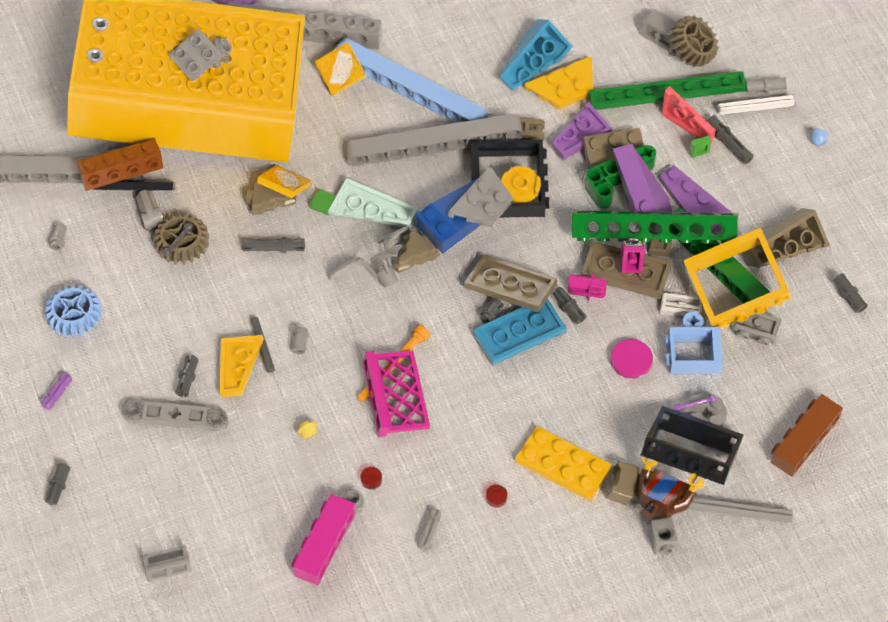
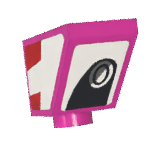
[620,240,645,273]

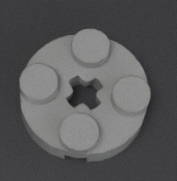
[684,394,727,427]

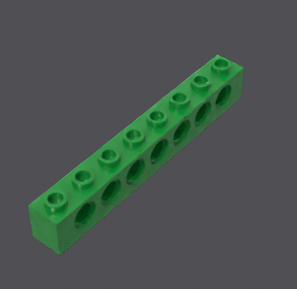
[572,211,739,244]

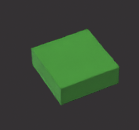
[689,135,712,158]
[310,189,336,215]

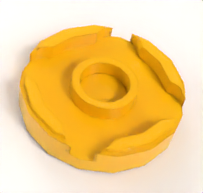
[501,166,541,203]

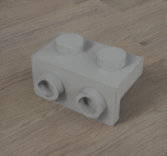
[734,313,782,345]

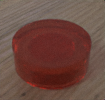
[360,467,382,489]
[486,485,508,507]

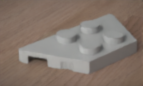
[447,167,513,227]

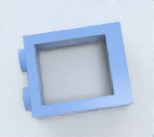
[664,327,723,374]

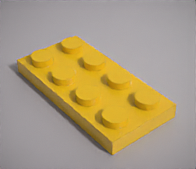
[515,426,612,501]

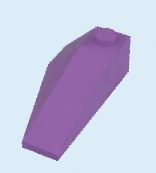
[612,144,672,226]

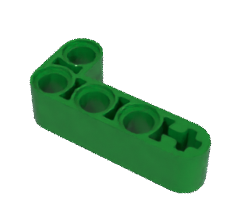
[585,145,656,209]

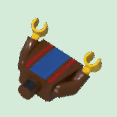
[638,457,704,520]

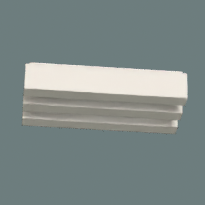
[660,292,703,317]

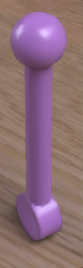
[673,394,717,412]

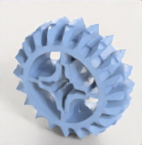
[45,284,102,338]

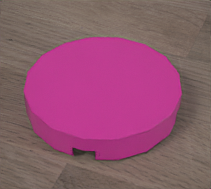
[611,339,653,379]

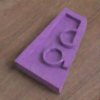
[552,102,612,160]

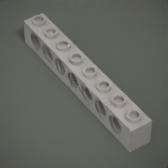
[228,2,382,50]

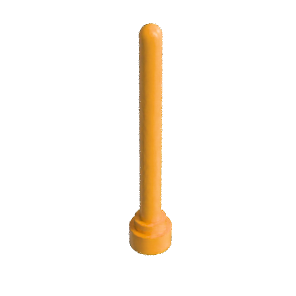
[358,324,431,401]

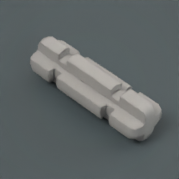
[418,509,441,550]

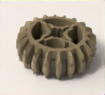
[669,15,719,67]
[154,213,209,265]

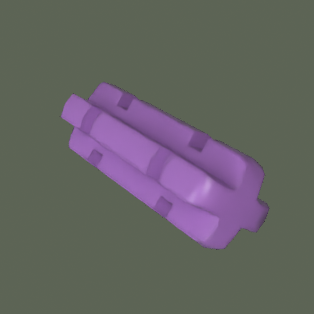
[41,372,72,410]

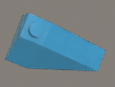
[499,19,573,90]

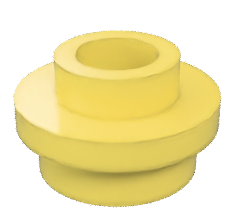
[297,420,318,439]

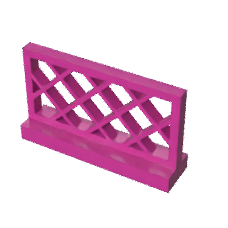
[362,351,430,437]

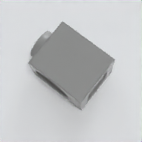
[649,517,678,554]

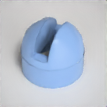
[811,129,828,146]

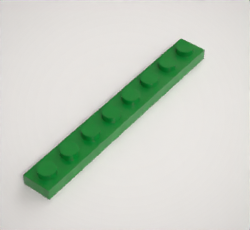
[589,71,747,110]

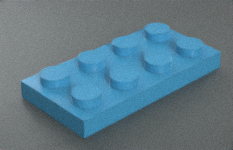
[473,299,567,365]

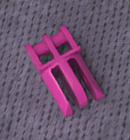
[568,273,607,301]

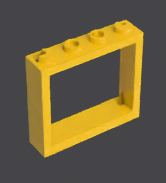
[684,227,792,329]

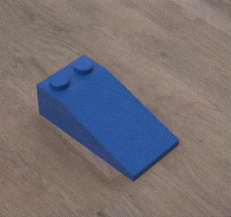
[416,178,481,254]

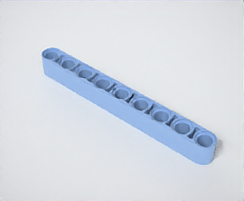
[334,38,488,123]

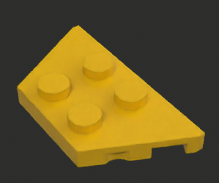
[524,56,593,110]

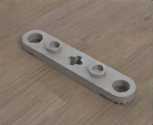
[122,400,228,431]

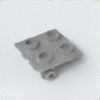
[168,28,224,82]

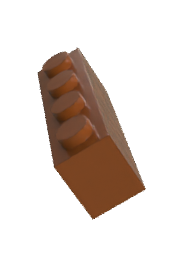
[771,394,843,477]

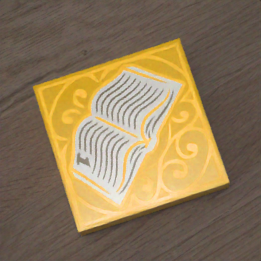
[315,42,367,96]
[257,165,311,198]

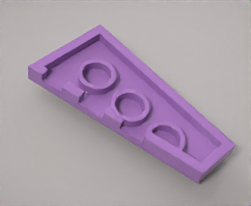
[659,165,732,232]

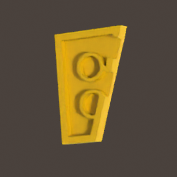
[220,335,264,397]

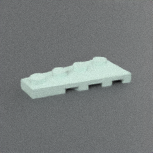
[328,178,419,228]

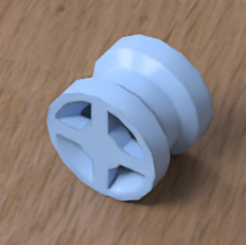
[682,312,704,327]

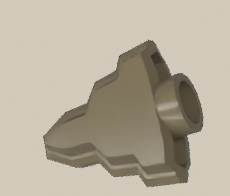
[247,179,296,215]
[393,230,440,273]

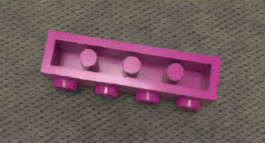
[291,494,356,586]

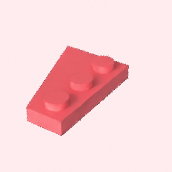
[662,86,715,144]

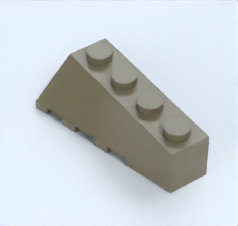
[741,208,830,268]

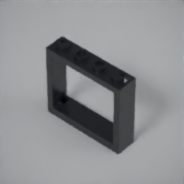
[470,139,549,218]
[640,406,744,485]

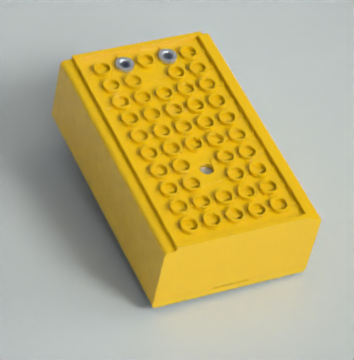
[67,0,305,163]

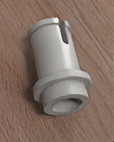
[48,223,67,251]
[291,326,309,355]

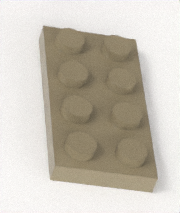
[581,241,672,299]
[464,255,557,312]

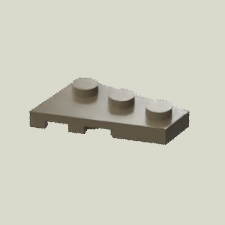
[582,128,644,169]

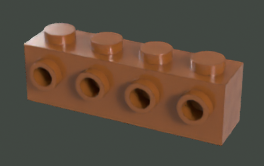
[77,138,163,191]

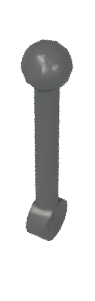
[163,223,193,256]

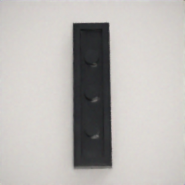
[93,182,175,191]

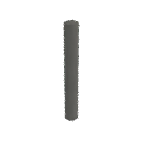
[250,317,275,373]

